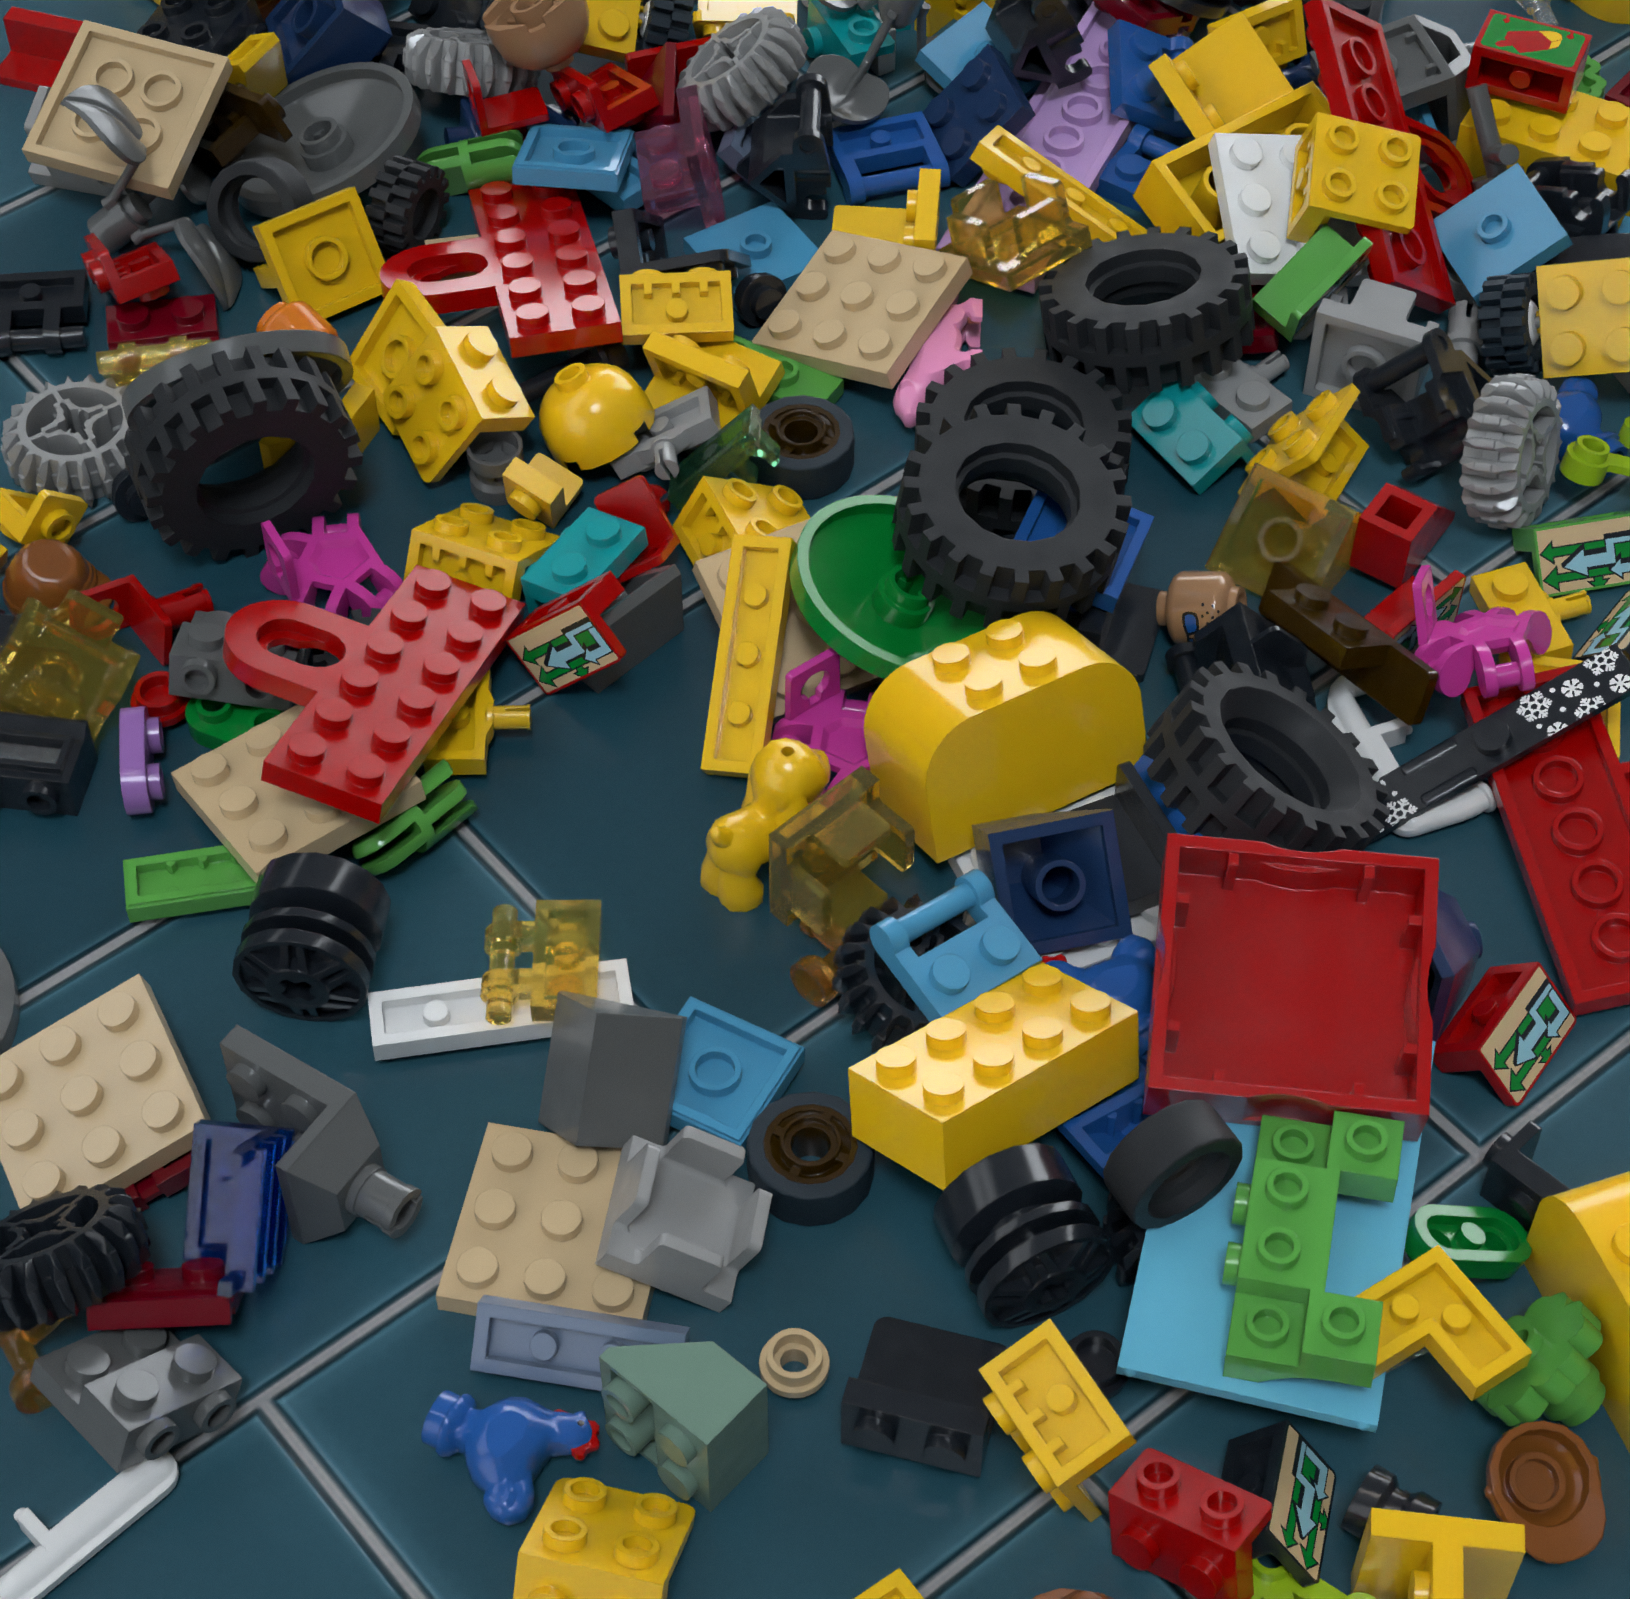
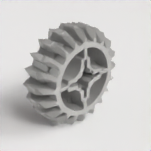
[676,6,809,132]
[402,26,541,98]
[1459,373,1563,530]
[1,374,131,508]

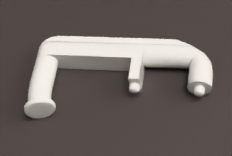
[1327,675,1497,837]
[0,1451,179,1599]

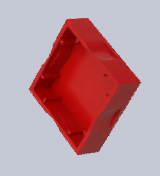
[1143,833,1439,1142]

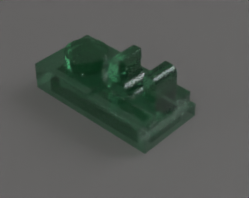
[667,403,780,511]

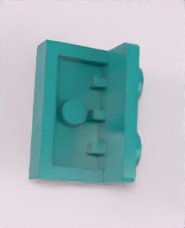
[802,0,895,73]
[1131,381,1255,495]
[520,507,649,614]

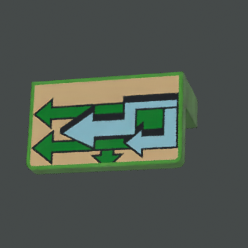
[1253,223,1374,342]
[1512,511,1630,597]

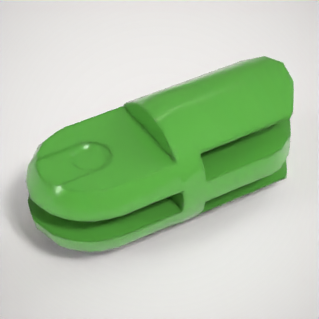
[416,130,523,196]
[351,759,479,875]

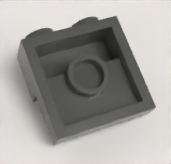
[169,610,312,711]
[30,1327,243,1473]

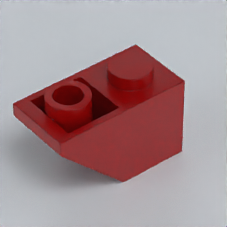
[1349,482,1455,588]

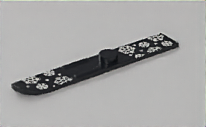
[1369,643,1630,844]

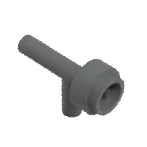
[1466,83,1525,192]

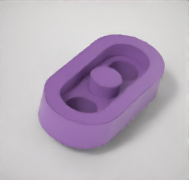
[119,706,165,816]

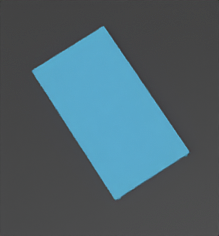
[1116,1041,1436,1433]

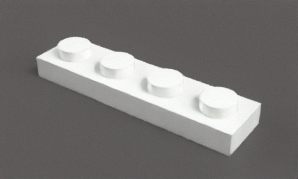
[368,958,634,1061]

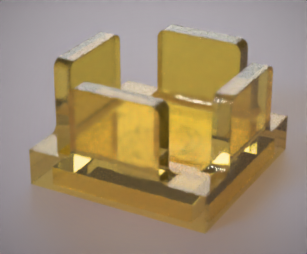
[938,172,1092,292]
[0,589,141,743]
[769,765,915,936]

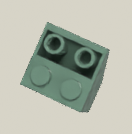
[599,1341,769,1512]

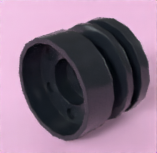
[232,852,391,1022]
[933,1143,1116,1328]

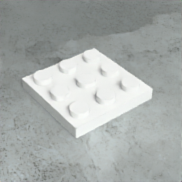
[1208,133,1370,287]

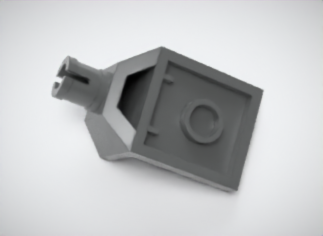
[1309,14,1475,140]
[220,1025,423,1244]

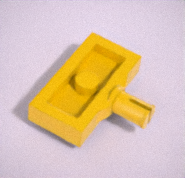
[1469,562,1592,659]
[423,669,532,775]

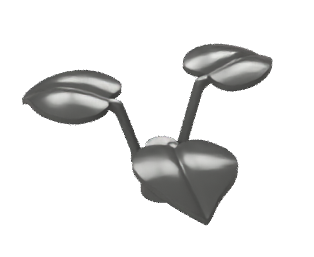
[806,0,944,125]
[60,85,242,312]

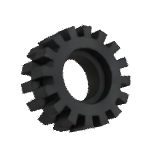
[365,155,449,255]

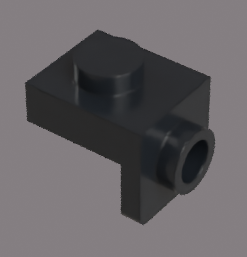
[1480,1120,1570,1232]

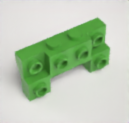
[1222,1110,1405,1388]

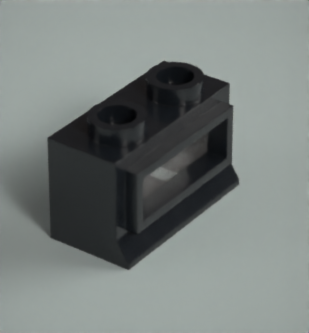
[0,711,98,816]

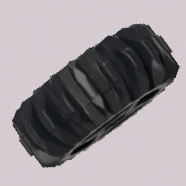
[831,893,969,1052]
[0,1184,151,1332]

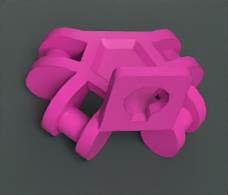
[260,513,403,618]
[1412,565,1552,699]
[771,648,874,826]

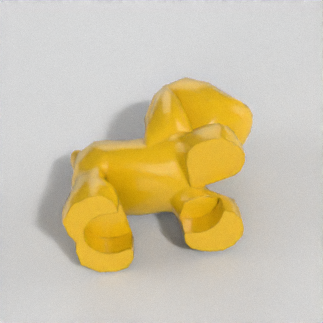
[701,738,832,912]

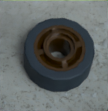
[747,395,855,500]
[746,1091,875,1226]

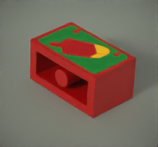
[1465,9,1593,114]

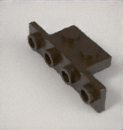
[194,82,293,167]
[1259,561,1439,726]

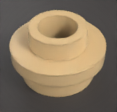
[759,1328,830,1398]

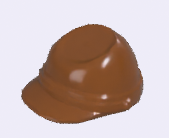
[2,538,113,629]
[1484,1420,1607,1564]

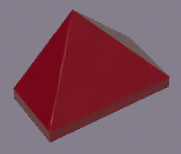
[630,42,679,153]

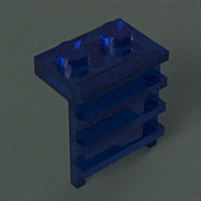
[183,1119,295,1297]

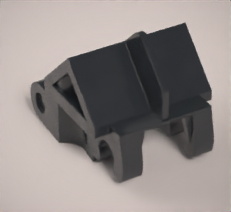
[985,0,1092,89]
[736,73,834,220]
[1526,156,1630,238]
[1353,328,1492,483]
[1165,602,1317,709]

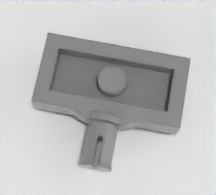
[1188,350,1293,444]
[610,385,721,480]

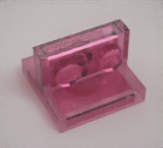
[634,84,727,228]

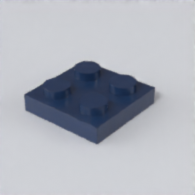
[923,43,1035,188]

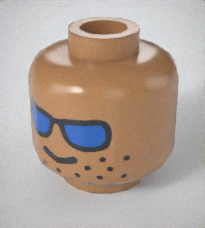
[1156,571,1247,644]

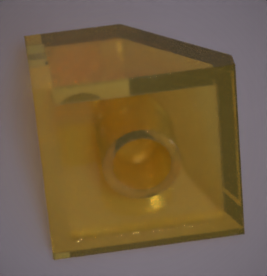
[1205,462,1363,596]

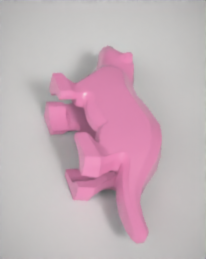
[893,294,983,428]

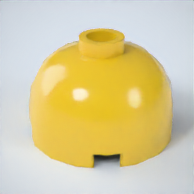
[539,363,655,471]

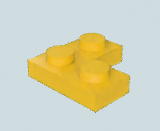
[1355,1245,1532,1401]

